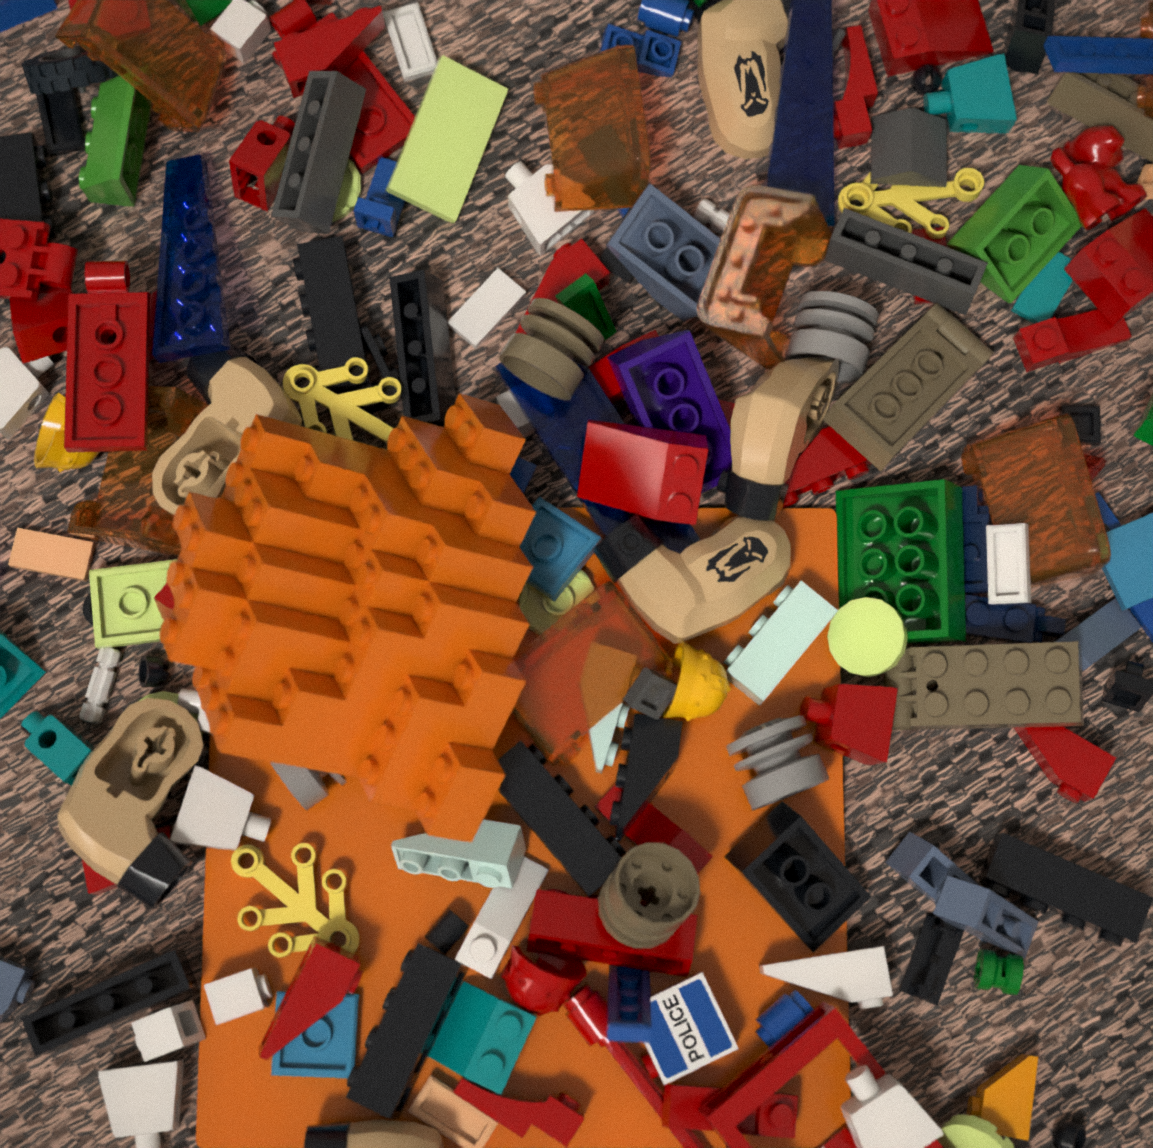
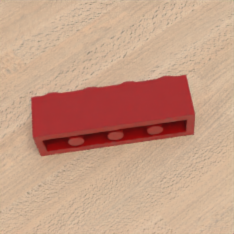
[527,888,698,977]

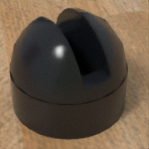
[911,65,942,96]
[138,656,170,687]
[1052,1122,1086,1148]

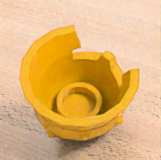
[34,393,100,473]
[661,641,731,721]

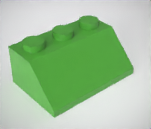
[79,71,152,207]
[947,165,1082,303]

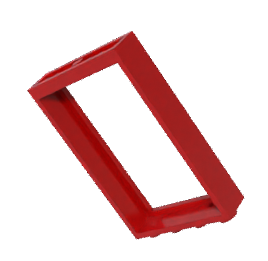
[698,1002,943,1148]

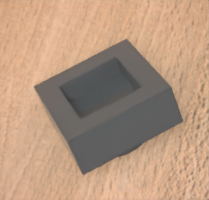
[623,666,677,720]

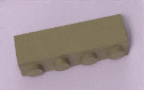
[1046,72,1153,162]

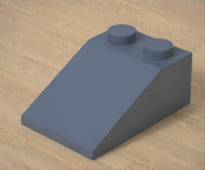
[606,183,739,322]

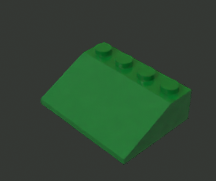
[835,479,966,644]

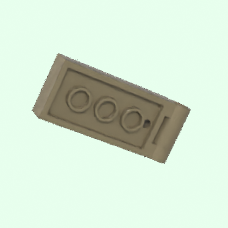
[823,302,994,471]
[884,641,1084,730]

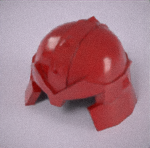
[500,945,587,1017]

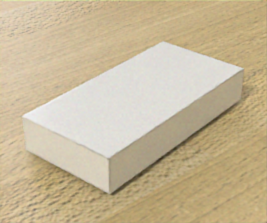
[383,2,437,82]
[448,268,526,349]
[986,523,1031,605]

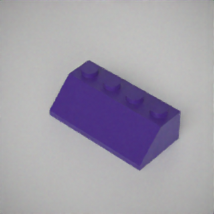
[607,330,732,494]

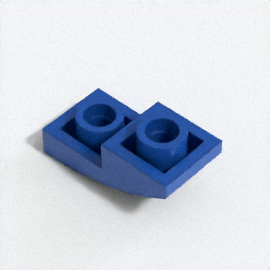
[596,24,681,78]

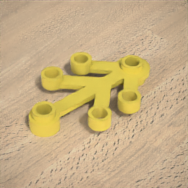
[838,168,984,239]
[283,357,401,443]
[231,843,360,957]

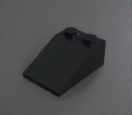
[724,801,871,953]

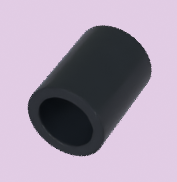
[424,908,469,955]

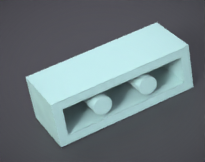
[723,581,838,706]

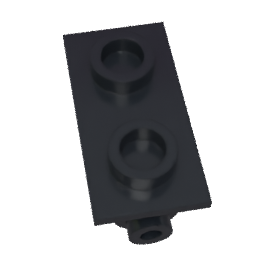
[899,915,964,1006]

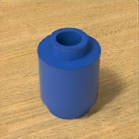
[637,0,695,38]
[755,990,814,1047]

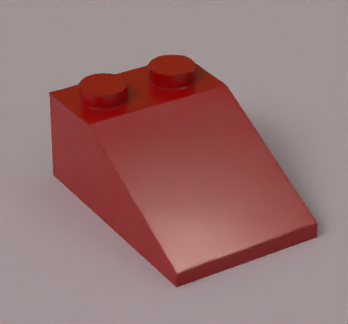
[868,0,994,77]
[1064,208,1153,326]
[577,420,708,525]

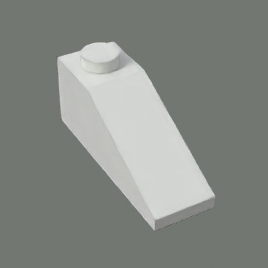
[455,857,549,979]
[759,946,893,1009]

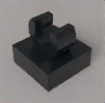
[1101,660,1153,712]

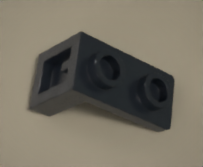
[358,326,401,415]

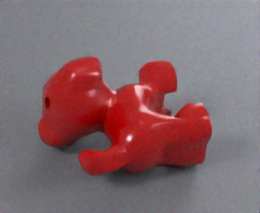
[1050,125,1147,230]

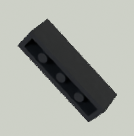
[0,132,57,287]
[293,236,371,395]
[389,269,456,427]
[498,740,626,896]
[978,833,1153,947]
[346,943,469,1119]
[21,949,199,1057]

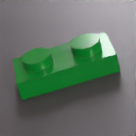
[555,273,617,341]

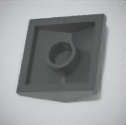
[870,107,947,187]

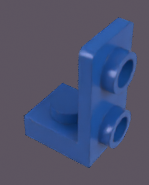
[354,158,406,238]

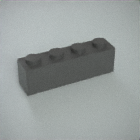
[271,71,366,234]
[825,208,988,315]

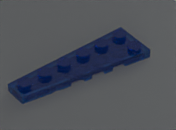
[759,0,835,229]
[152,154,230,363]

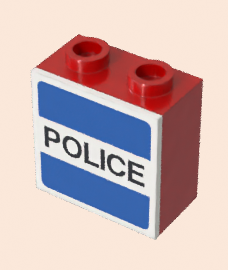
[641,972,739,1085]

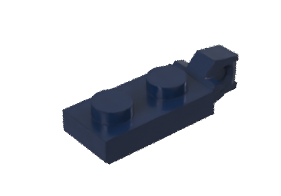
[962,485,993,594]
[965,594,1066,643]

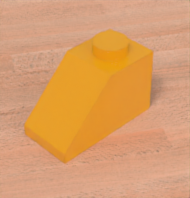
[967,1054,1038,1140]

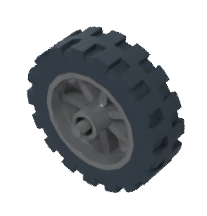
[22,39,129,95]

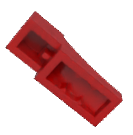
[826,25,878,149]
[1013,309,1132,372]
[594,785,713,874]
[453,1077,585,1147]
[662,1084,798,1138]

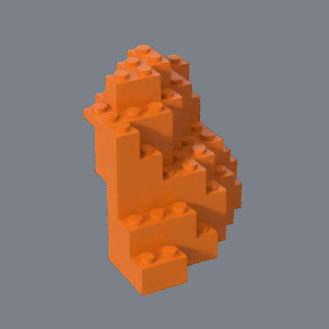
[160,393,536,843]

